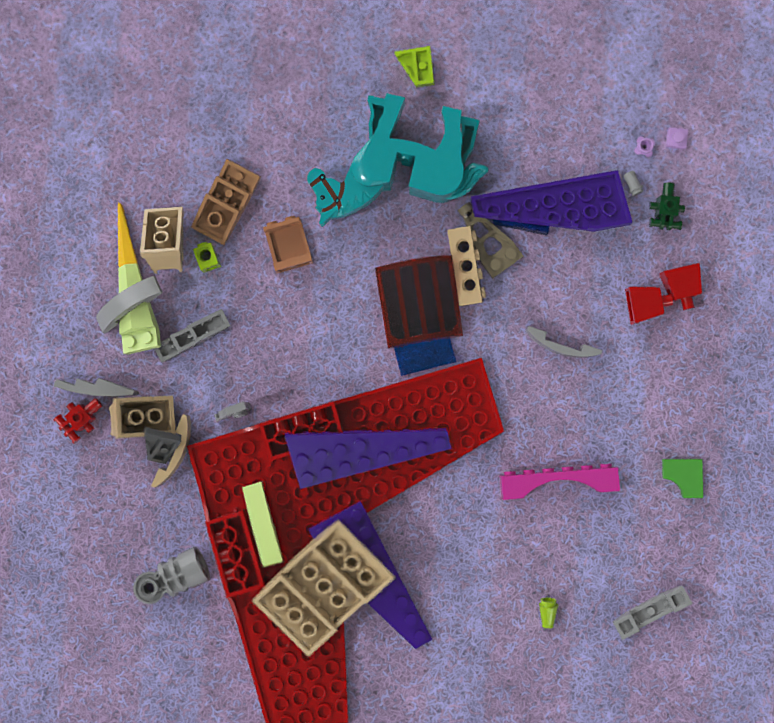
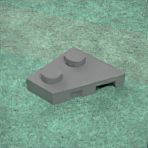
[214,401,251,422]

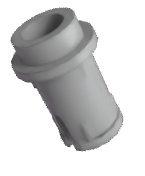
[623,171,643,196]

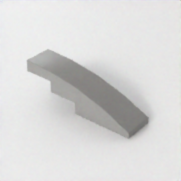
[154,309,231,363]
[54,378,138,397]

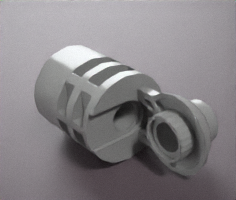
[133,546,210,604]

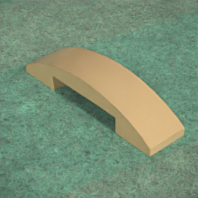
[151,414,191,488]

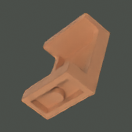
[263,216,313,274]

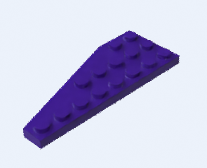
[470,170,632,232]
[309,501,433,649]

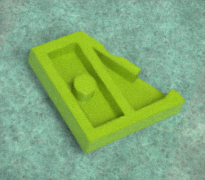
[395,46,435,88]

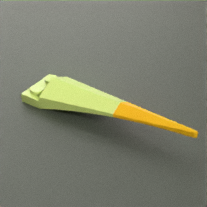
[118,202,161,355]

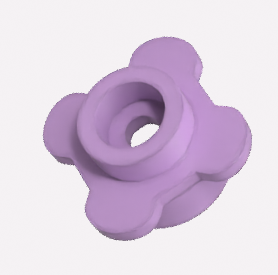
[634,137,655,157]

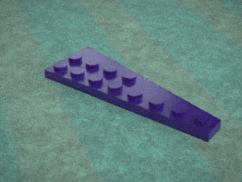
[285,428,451,489]

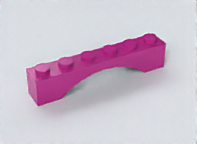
[500,463,620,500]

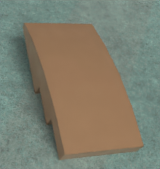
[191,159,262,245]

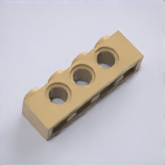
[447,226,486,306]

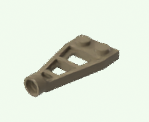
[458,202,523,279]

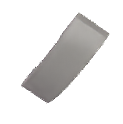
[96,276,163,333]
[525,326,602,358]
[613,585,692,640]

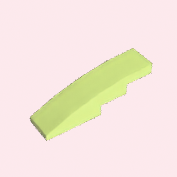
[242,482,283,567]

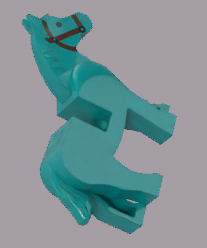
[307,93,489,227]

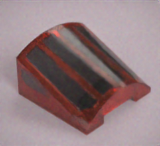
[375,255,463,349]

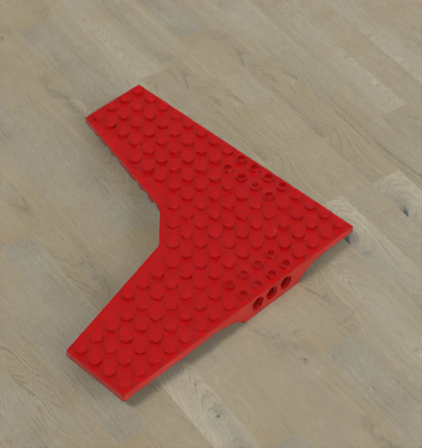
[187,358,504,723]

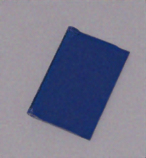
[392,325,456,376]

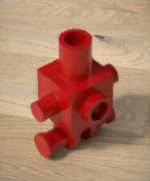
[53,398,103,444]

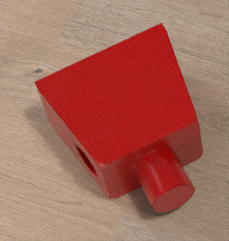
[659,263,702,310]
[625,287,673,325]

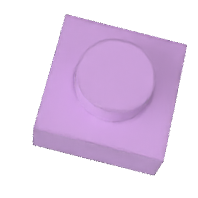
[666,127,688,150]

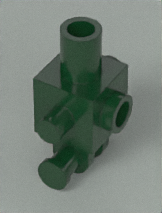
[649,182,685,230]

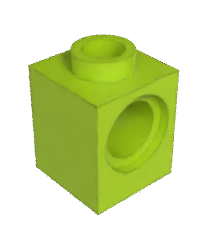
[193,242,222,273]

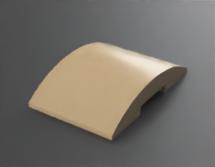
[253,520,395,657]

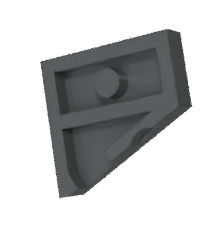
[144,427,182,464]

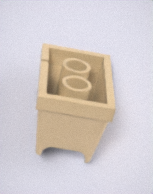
[140,207,184,274]
[109,396,176,439]

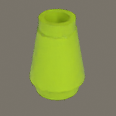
[539,597,558,629]

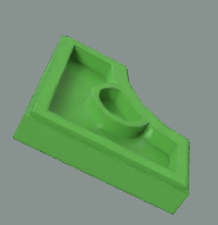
[662,459,703,498]

